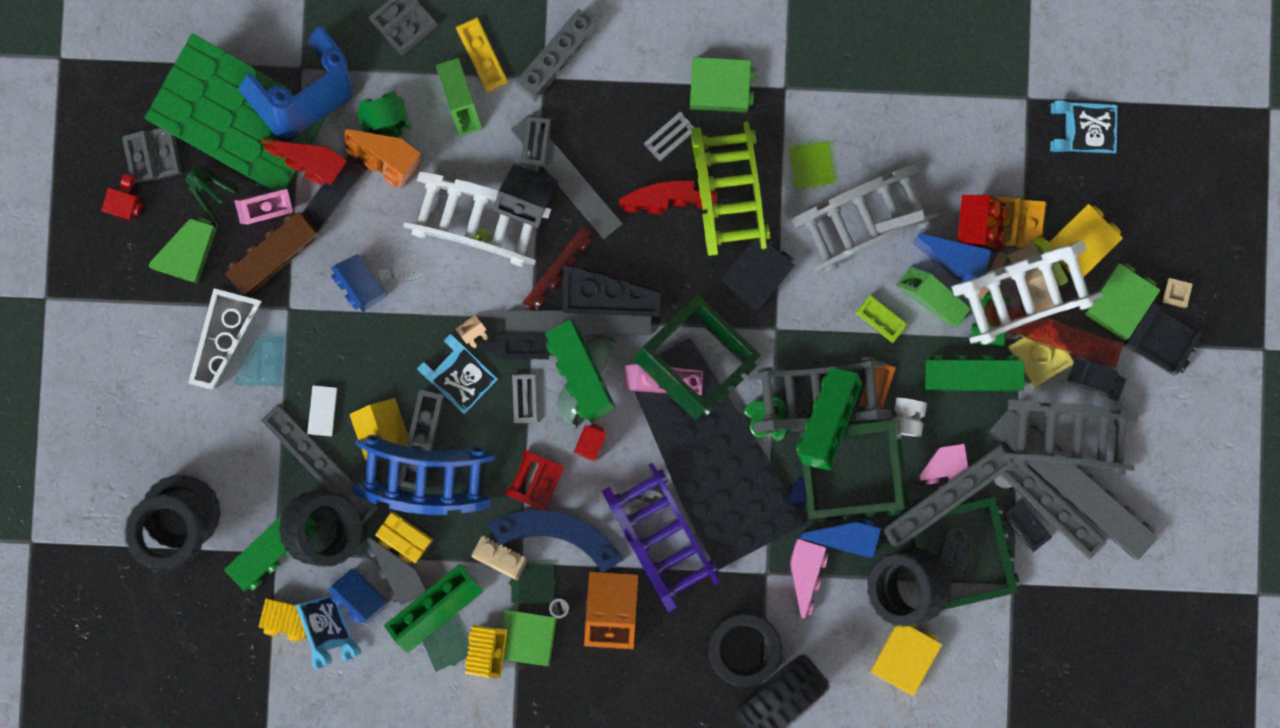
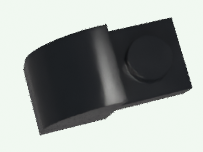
[1067,358,1126,401]

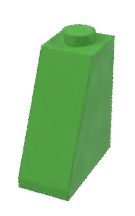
[436,58,482,137]
[149,217,217,284]
[896,266,971,328]

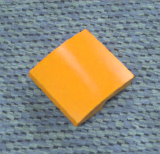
[996,196,1047,249]

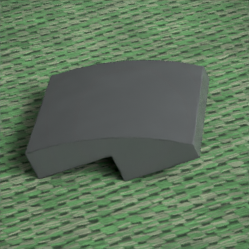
[368,0,438,57]
[122,128,183,183]

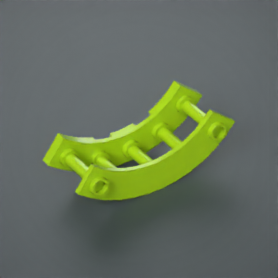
[691,122,770,256]

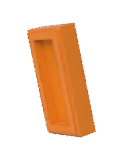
[858,364,896,410]

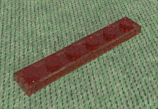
[984,299,1123,368]

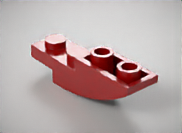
[619,181,718,215]

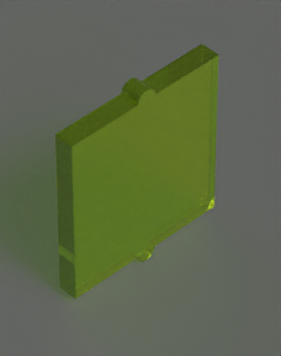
[789,142,835,190]

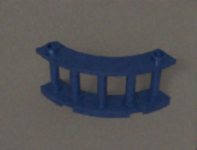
[488,510,623,572]

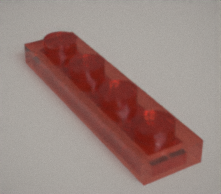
[522,226,591,311]

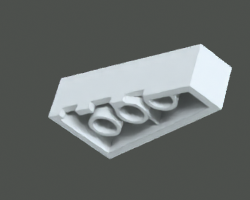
[188,289,262,390]

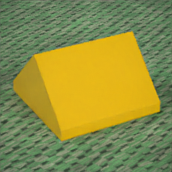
[349,398,409,460]

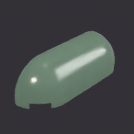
[557,337,616,429]

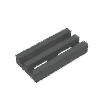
[521,116,551,167]

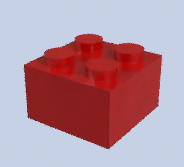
[957,194,1008,251]

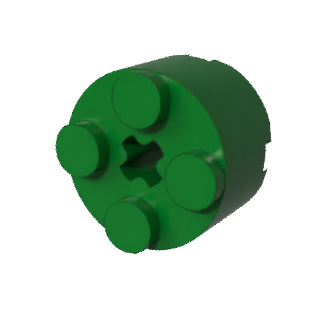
[357,92,411,138]

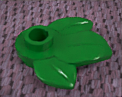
[743,397,787,442]

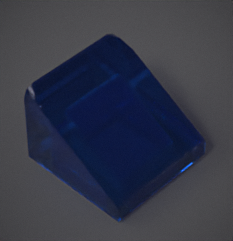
[787,476,807,507]

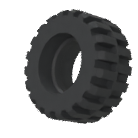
[735,654,830,728]

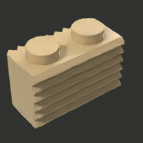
[471,536,528,580]

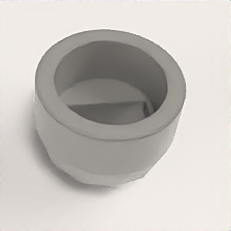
[549,599,570,618]

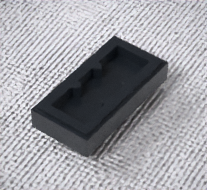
[1003,499,1053,553]

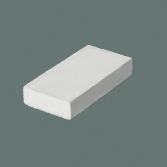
[308,386,338,437]

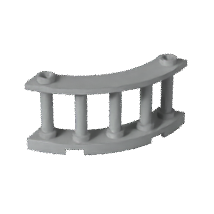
[791,164,939,273]

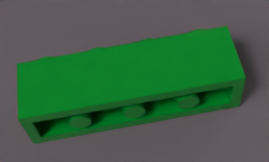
[545,320,617,423]
[925,356,1024,392]
[797,367,863,470]
[224,514,318,591]
[383,564,484,653]

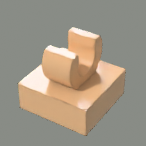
[456,315,487,348]

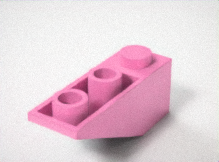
[624,364,703,395]
[790,539,829,618]

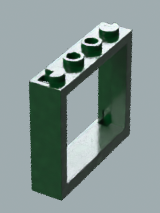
[632,295,761,421]
[799,420,909,523]
[912,497,1020,610]

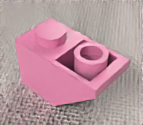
[917,444,968,485]

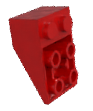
[260,139,346,186]

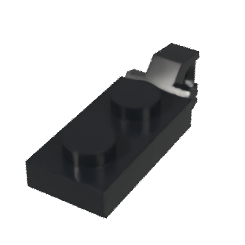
[482,334,549,360]

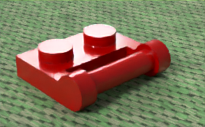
[505,450,565,511]

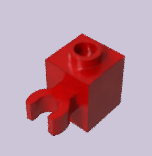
[101,174,143,220]

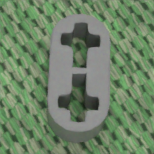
[621,484,664,514]

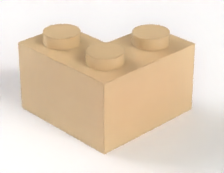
[1007,243,1060,312]

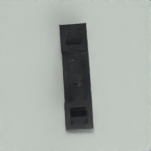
[302,154,369,232]

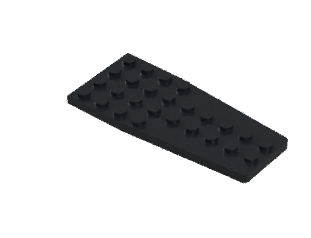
[634,339,803,570]

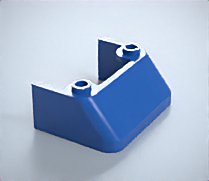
[238,25,354,142]

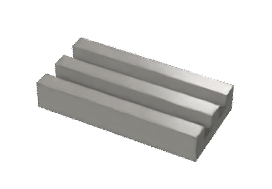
[644,112,695,162]
[875,208,926,233]
[512,374,539,424]

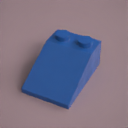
[913,233,991,283]
[799,519,881,558]

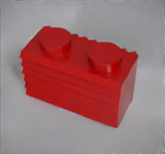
[573,423,607,462]

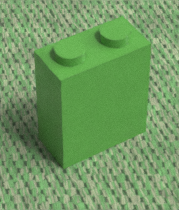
[690,57,755,112]
[1084,263,1160,341]

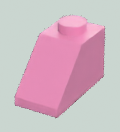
[234,189,293,224]

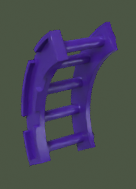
[601,462,720,612]

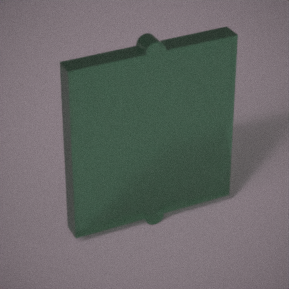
[509,563,557,603]
[422,616,469,672]

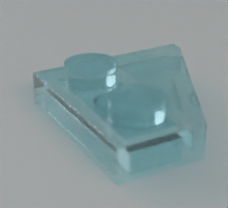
[234,337,283,387]

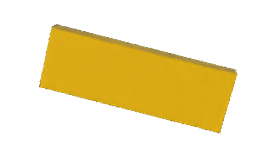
[456,17,508,93]

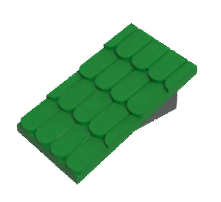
[144,33,327,191]

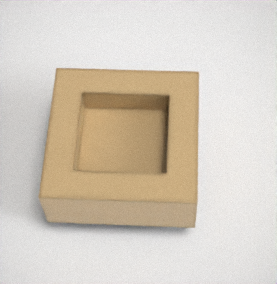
[1162,278,1193,308]

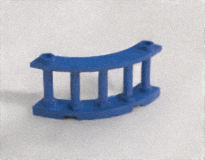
[353,435,494,515]

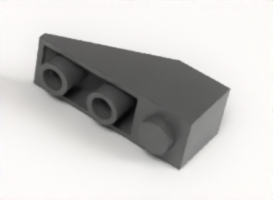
[366,538,427,605]

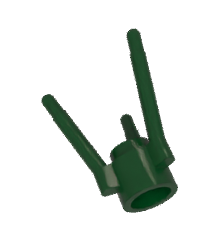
[185,167,236,228]

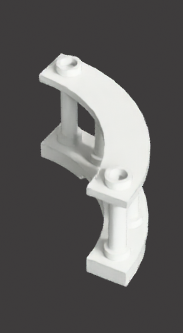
[403,172,551,267]
[952,240,1102,344]

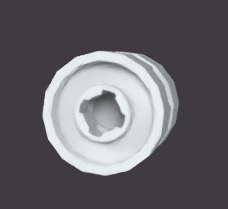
[892,398,927,437]

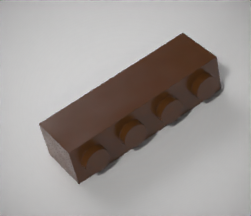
[225,212,321,297]

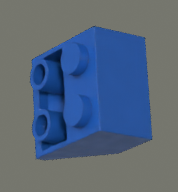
[331,254,387,312]
[328,568,388,624]

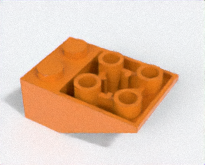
[344,129,421,189]
[584,572,638,649]

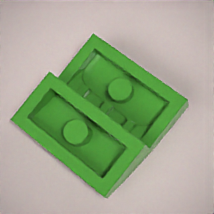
[502,610,557,666]

